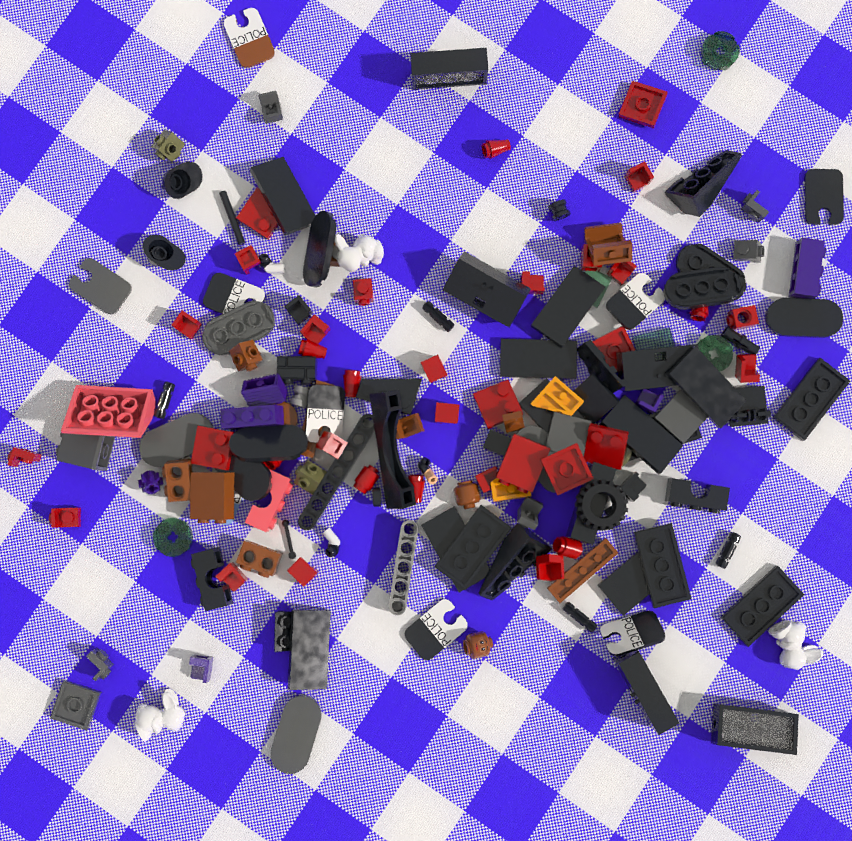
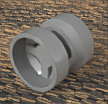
[290,385,308,409]

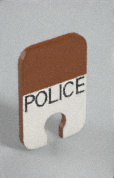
[224,8,275,68]

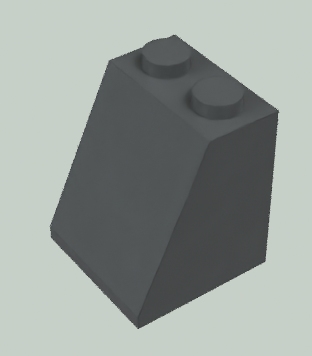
[56,433,116,471]

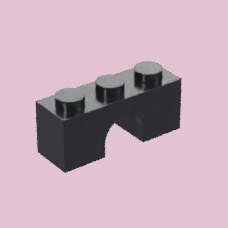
[665,478,730,514]
[191,547,233,611]

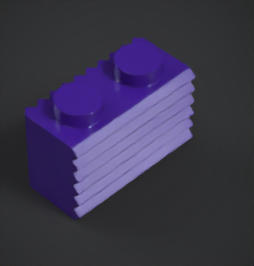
[241,373,288,407]

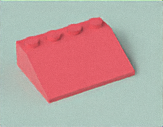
[61,385,156,438]

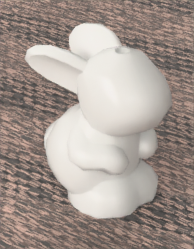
[332,233,384,272]
[768,620,823,670]
[134,689,185,742]

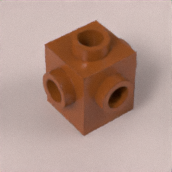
[229,340,263,372]

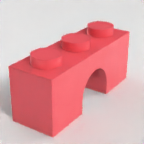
[245,469,294,532]

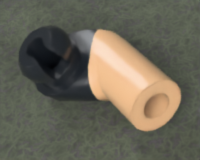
[418,457,438,484]

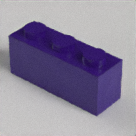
[788,237,826,299]
[220,404,284,430]

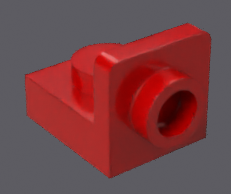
[353,278,374,306]
[7,447,42,467]
[49,508,81,528]

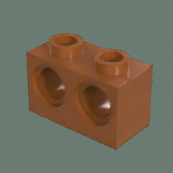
[162,459,193,502]
[236,540,283,578]

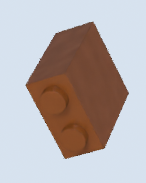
[190,472,235,524]

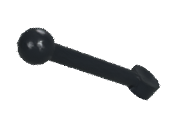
[282,520,296,559]

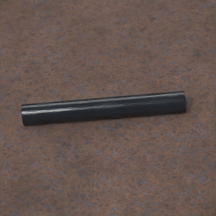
[219,191,246,245]

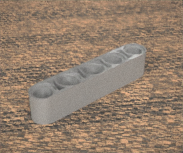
[389,520,418,615]

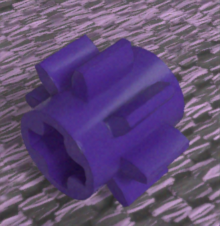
[138,470,164,494]

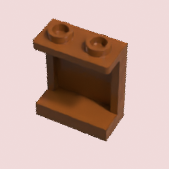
[584,222,632,266]

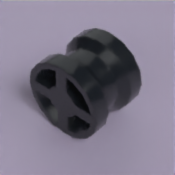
[548,199,571,221]

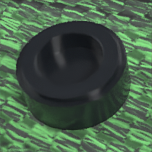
[372,487,381,507]

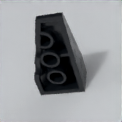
[665,150,742,217]
[479,523,552,600]

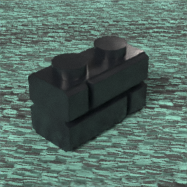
[277,356,317,385]

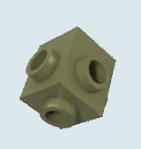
[151,129,185,162]
[294,460,327,495]

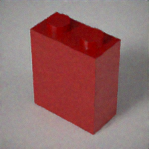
[496,433,550,494]

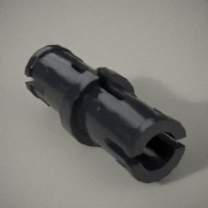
[721,326,760,355]

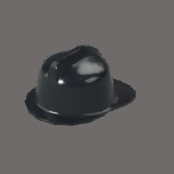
[161,161,203,199]
[142,234,186,270]

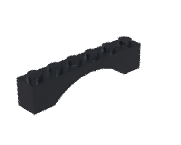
[369,390,416,509]

